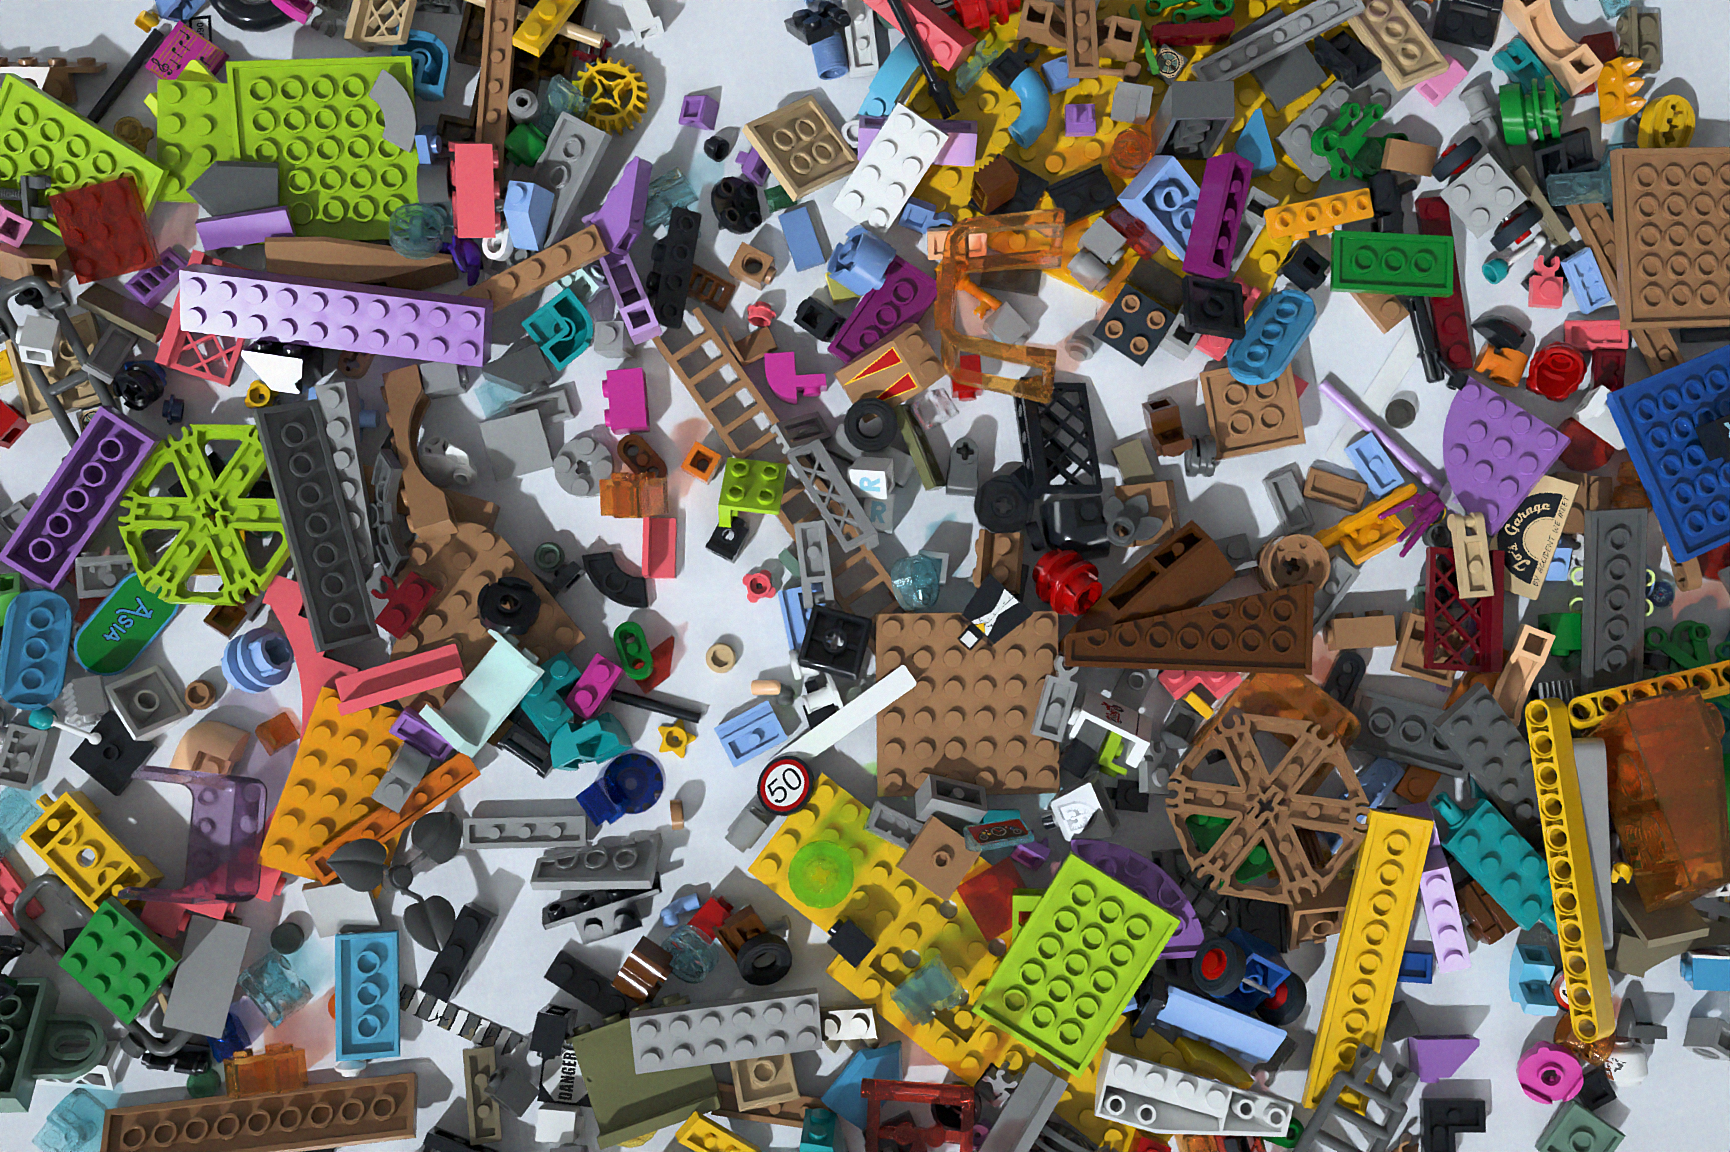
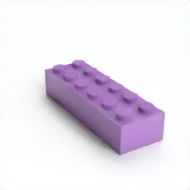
[0,405,162,591]

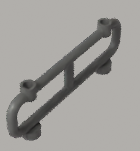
[0,275,121,462]
[12,873,194,1059]

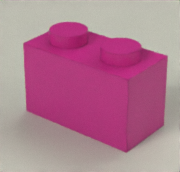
[602,367,650,435]
[564,653,626,720]

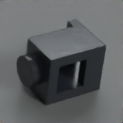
[1275,241,1330,292]
[793,296,846,343]
[705,516,750,564]

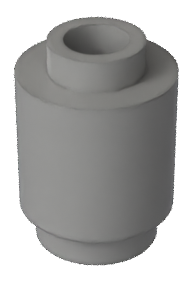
[508,89,541,125]
[1067,249,1111,293]
[725,806,769,853]

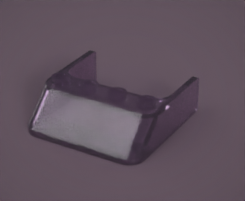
[117,765,268,905]

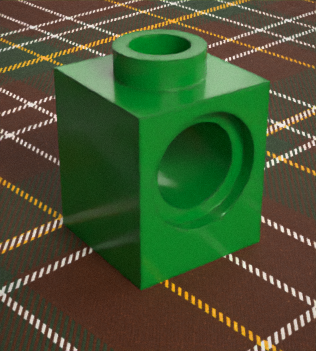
[1538,613,1581,657]

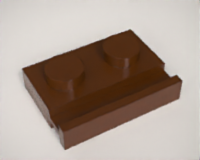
[712,904,772,964]

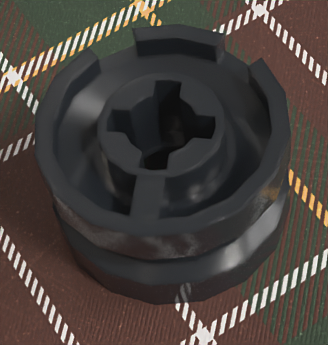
[113,363,164,411]

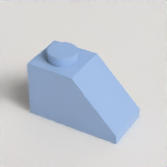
[503,180,554,252]

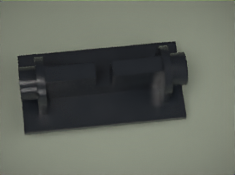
[141,1037,212,1077]

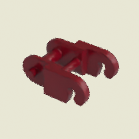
[572,27,612,64]

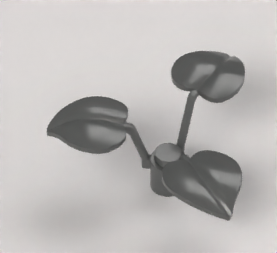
[326,811,461,952]

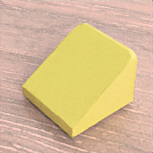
[825,272,862,305]

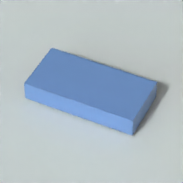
[778,206,825,273]

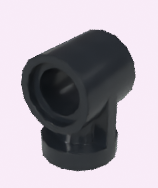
[1057,738,1099,780]

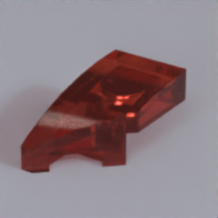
[633,635,675,696]

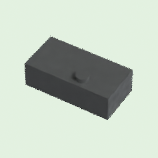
[1151,81,1235,160]

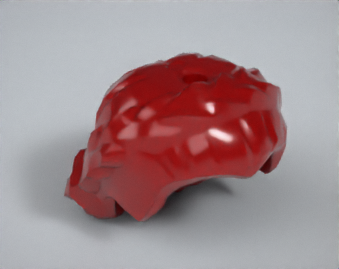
[1525,341,1587,403]

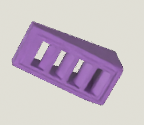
[123,246,188,310]

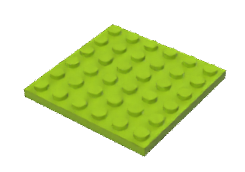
[225,56,426,246]

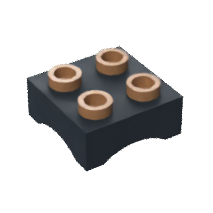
[1092,283,1176,367]

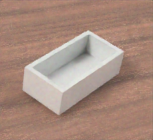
[832,101,949,239]

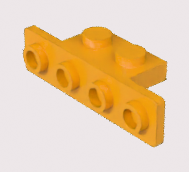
[1264,188,1374,241]
[1313,483,1417,566]

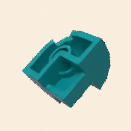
[520,287,593,371]
[550,712,633,771]

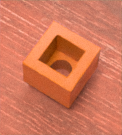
[681,441,723,485]

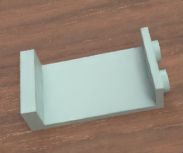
[419,629,545,758]

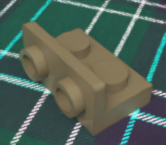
[1616,6,1660,74]

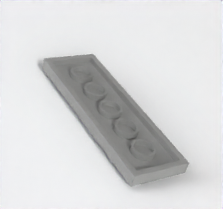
[1274,70,1416,183]
[483,111,612,298]
[629,987,823,1074]

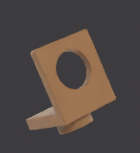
[721,325,778,367]

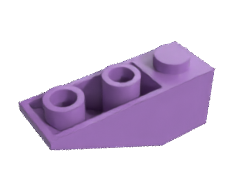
[590,156,652,256]

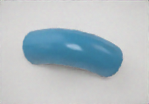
[1008,66,1051,149]

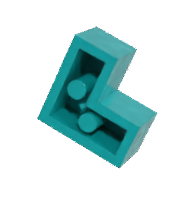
[518,651,581,743]

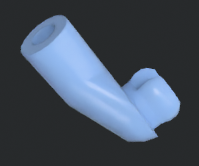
[660,893,701,928]

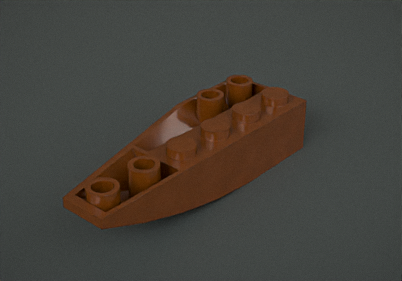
[1058,520,1236,656]

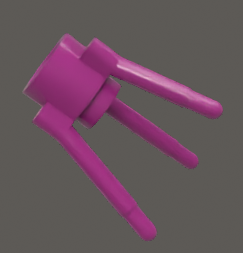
[1378,491,1445,558]

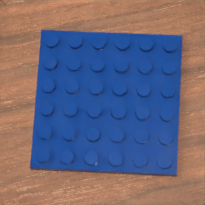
[1606,344,1730,564]

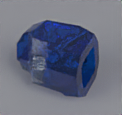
[205,1011,252,1063]

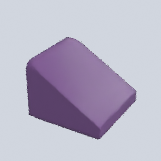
[678,95,719,130]

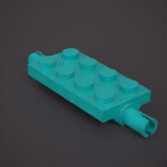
[1430,791,1558,934]

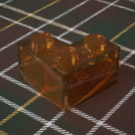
[599,472,669,518]
[223,1041,309,1099]

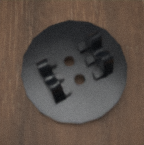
[711,176,762,235]

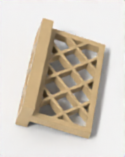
[344,0,417,52]

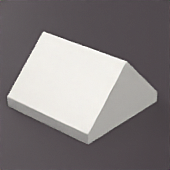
[104,665,190,741]

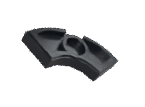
[582,552,649,609]

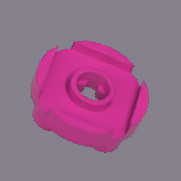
[1516,1041,1584,1104]

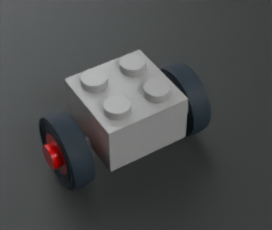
[1431,136,1543,252]

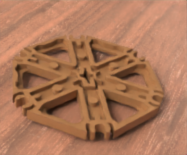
[1165,713,1370,905]

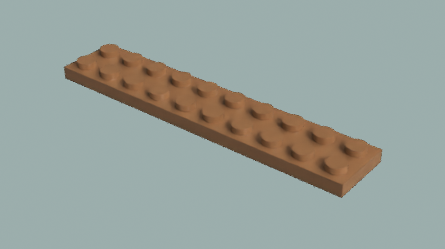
[100,1072,418,1152]

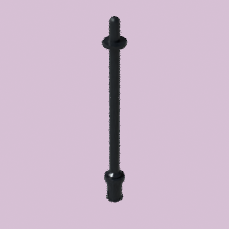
[887,0,960,120]

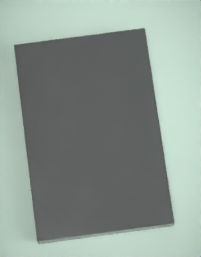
[1229,7,1328,112]

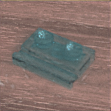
[536,74,592,135]
[0,786,43,860]

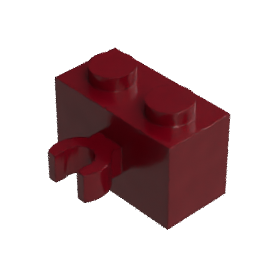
[371,571,443,640]

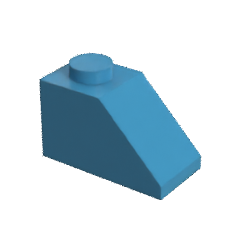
[1230,108,1277,178]

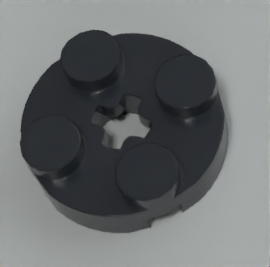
[973,475,1034,534]
[477,577,541,635]

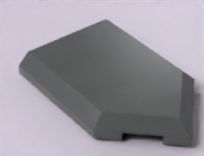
[186,161,280,217]

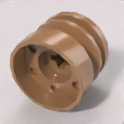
[1254,534,1331,593]

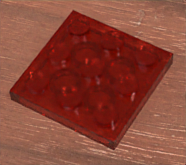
[48,176,163,285]

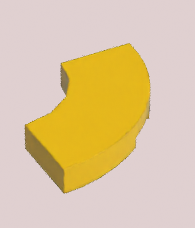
[1173,1037,1254,1089]

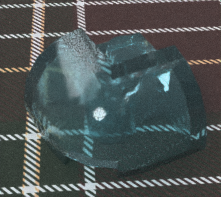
[31,1088,108,1152]

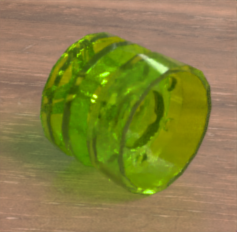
[788,839,854,909]

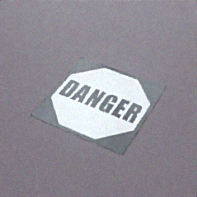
[537,1048,592,1107]

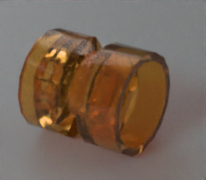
[1108,128,1152,179]
[1611,461,1652,513]
[1553,1010,1616,1067]

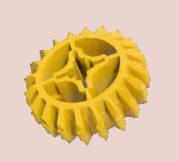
[569,56,650,136]

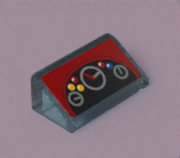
[963,817,1035,852]

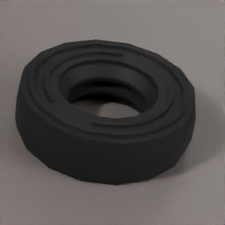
[844,398,898,452]
[737,933,792,986]

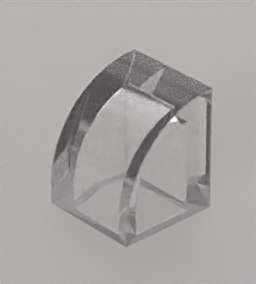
[909,388,960,432]

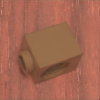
[728,242,777,291]

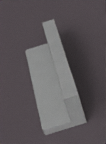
[978,1062,1069,1152]

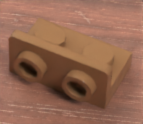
[972,529,1024,594]

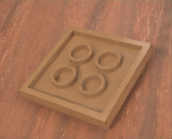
[1199,362,1306,461]

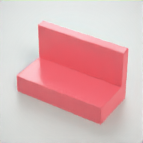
[642,515,677,579]

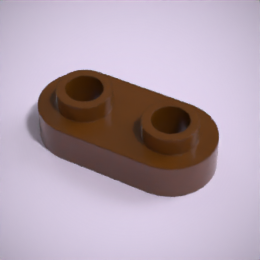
[617,434,668,487]

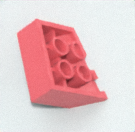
[448,141,501,238]

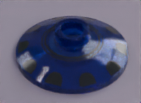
[603,753,663,814]

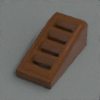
[687,263,736,313]

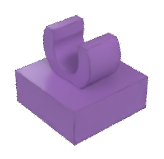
[1064,104,1096,137]
[735,147,770,187]
[1009,829,1051,872]

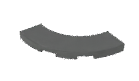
[370,449,410,579]

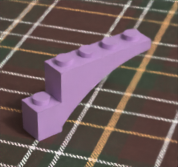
[581,210,663,345]
[1397,801,1472,973]

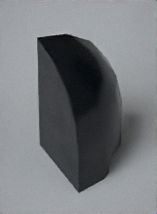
[1470,315,1528,350]

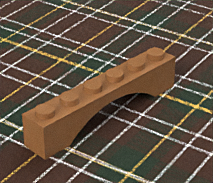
[380,364,459,542]

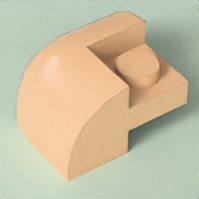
[168,720,251,790]

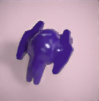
[413,235,484,286]

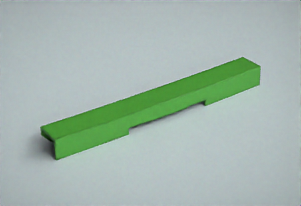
[1128,4,1160,75]

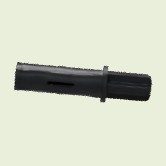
[1405,296,1445,384]

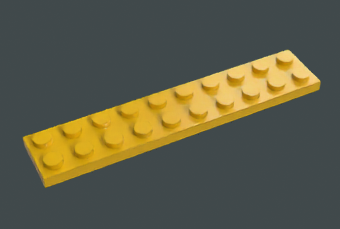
[1301,808,1434,1116]

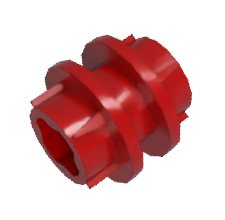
[952,0,1020,32]
[1032,548,1103,617]

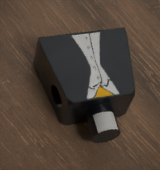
[957,573,1033,651]

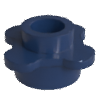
[162,394,184,425]

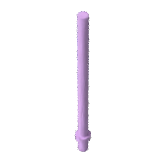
[1318,379,1459,513]

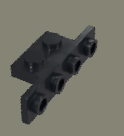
[646,206,702,330]
[542,871,662,945]

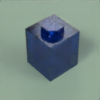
[575,773,632,827]

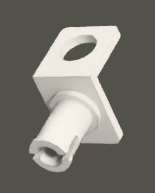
[801,673,868,714]

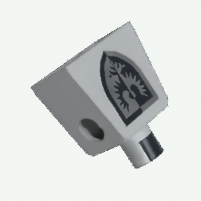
[1041,772,1121,841]

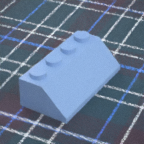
[1155,980,1287,1064]

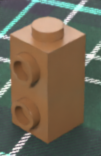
[1322,610,1397,651]

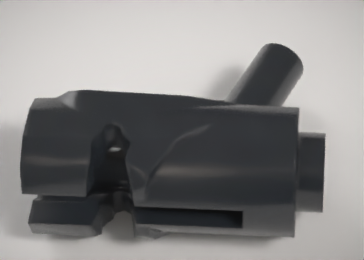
[1367,169,1417,234]

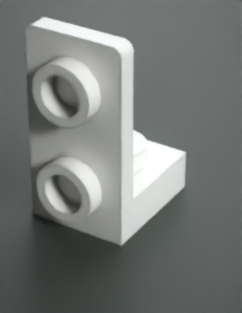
[1571,385,1625,450]

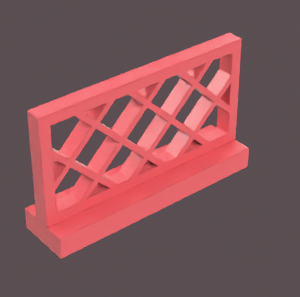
[154,249,251,387]

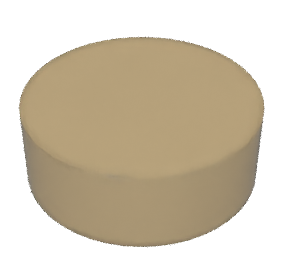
[706,643,736,674]

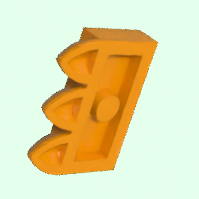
[1597,56,1646,124]

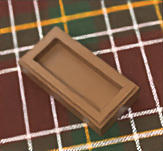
[1302,467,1368,513]

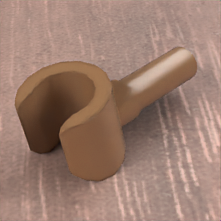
[1099,61,1141,83]
[1391,1132,1419,1152]

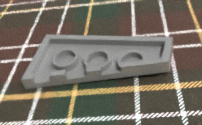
[530,833,663,890]

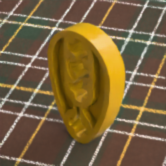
[1637,94,1696,148]

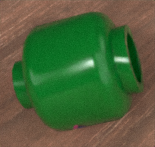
[504,122,548,168]

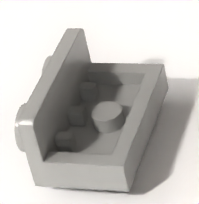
[74,549,135,599]

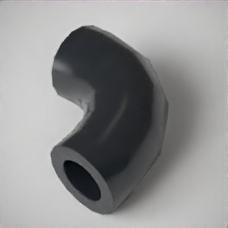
[209,0,289,33]

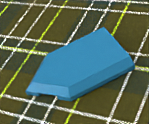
[820,1040,903,1131]

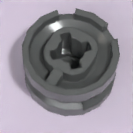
[1184,435,1217,477]

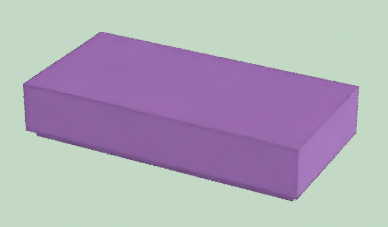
[389,706,454,763]

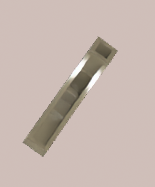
[1604,909,1730,978]

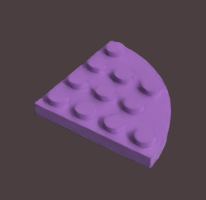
[1442,376,1571,538]
[1071,839,1206,960]

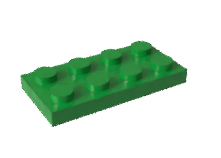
[1330,230,1454,298]

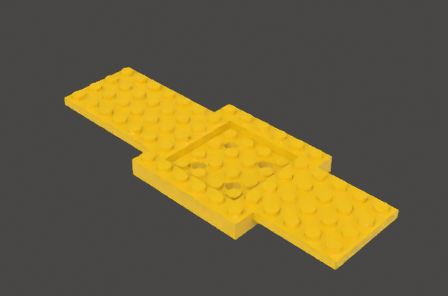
[747,772,1215,1152]

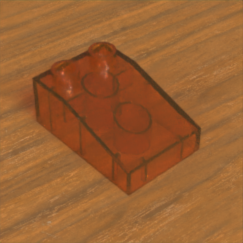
[1582,686,1730,913]

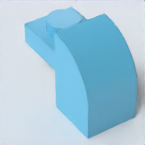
[1509,944,1558,1016]

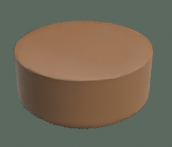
[670,799,685,830]

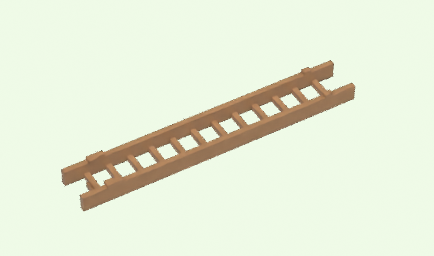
[652,307,916,656]

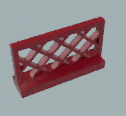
[1424,547,1505,674]

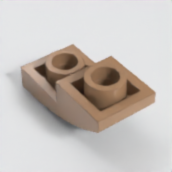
[1381,138,1437,177]

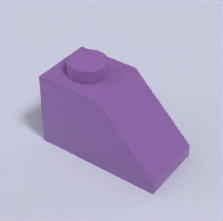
[1408,1034,1480,1083]

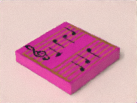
[144,20,230,80]

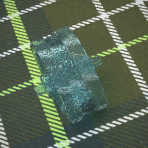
[389,203,445,260]
[891,554,940,612]
[660,924,719,984]

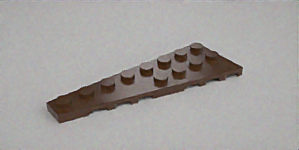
[1063,583,1314,675]

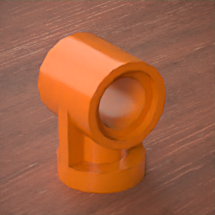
[1474,343,1529,388]

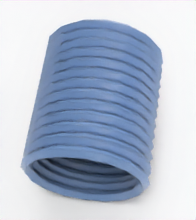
[811,32,849,80]

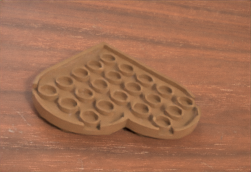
[389,521,587,713]

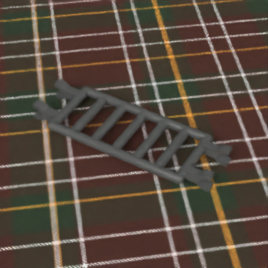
[1292,1042,1420,1152]

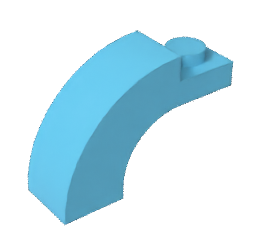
[858,37,931,117]

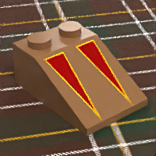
[833,323,947,423]

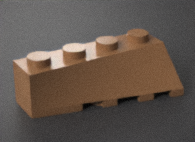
[1285,876,1418,951]

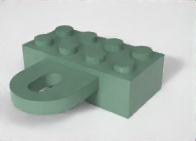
[0,977,107,1113]

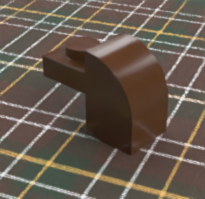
[1142,396,1193,457]
[203,583,266,640]

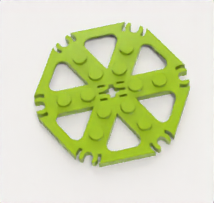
[117,424,290,606]

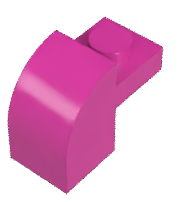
[764,352,827,405]

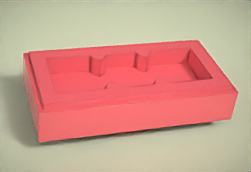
[1564,319,1629,351]

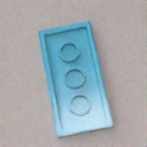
[335,930,401,1062]

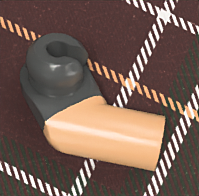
[751,679,796,706]

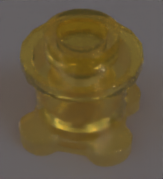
[113,116,154,154]

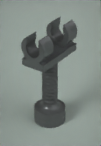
[0,174,54,219]

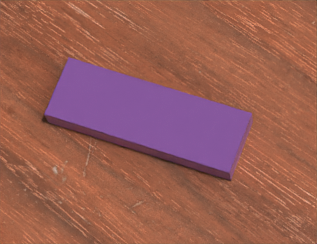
[195,205,296,251]

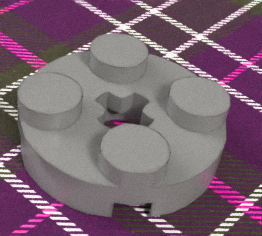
[553,437,615,498]

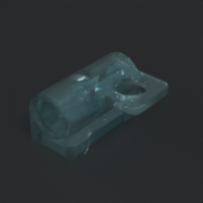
[643,167,701,240]

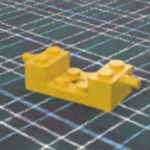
[20,791,165,913]

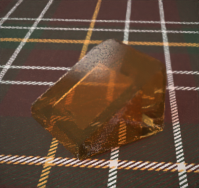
[255,712,300,756]

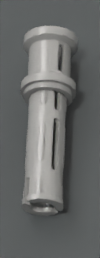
[1459,84,1517,170]

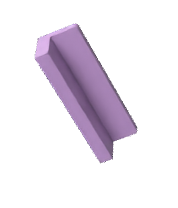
[857,115,977,166]

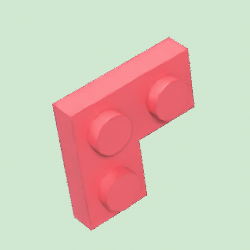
[1157,670,1243,700]

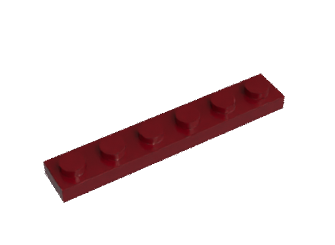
[1414,196,1473,373]

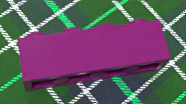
[1182,152,1254,279]

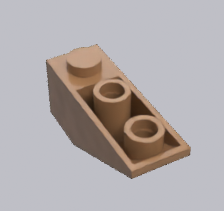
[0,243,76,287]

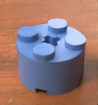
[827,225,896,296]

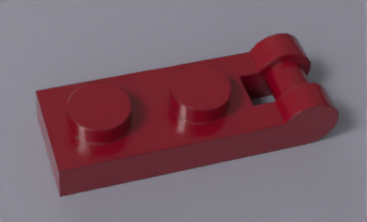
[1148,16,1235,48]

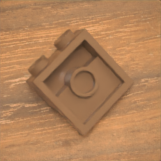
[1548,472,1612,536]
[1390,608,1468,688]

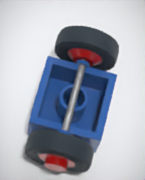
[1192,927,1307,1026]

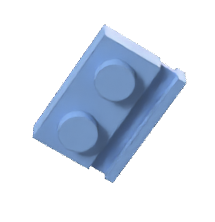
[778,583,833,651]
[714,700,788,768]

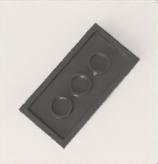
[1342,688,1469,780]

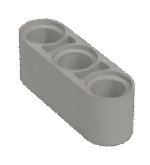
[826,423,915,488]

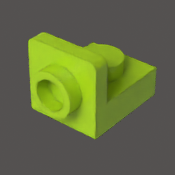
[1094,730,1128,779]

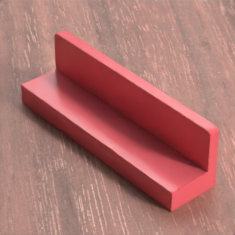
[335,644,467,716]

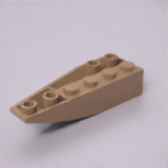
[264,236,459,291]

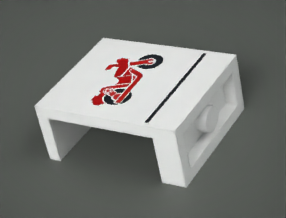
[1067,688,1153,768]

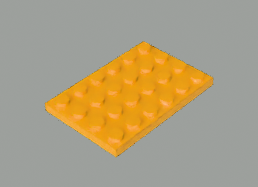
[256,685,403,899]

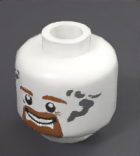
[1602,1039,1648,1087]

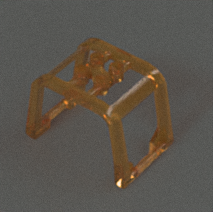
[934,208,1066,403]

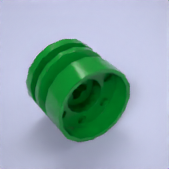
[1499,74,1563,147]

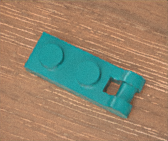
[1492,38,1571,105]

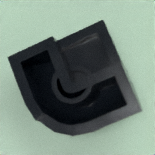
[1531,126,1601,199]
[1039,495,1110,561]

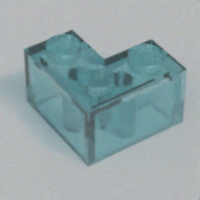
[890,954,965,1027]

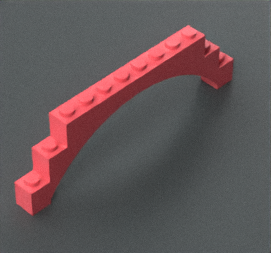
[140,575,361,939]

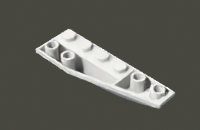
[1094,1048,1294,1137]

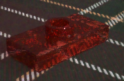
[1105,205,1164,261]

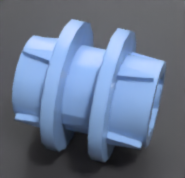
[221,627,295,694]

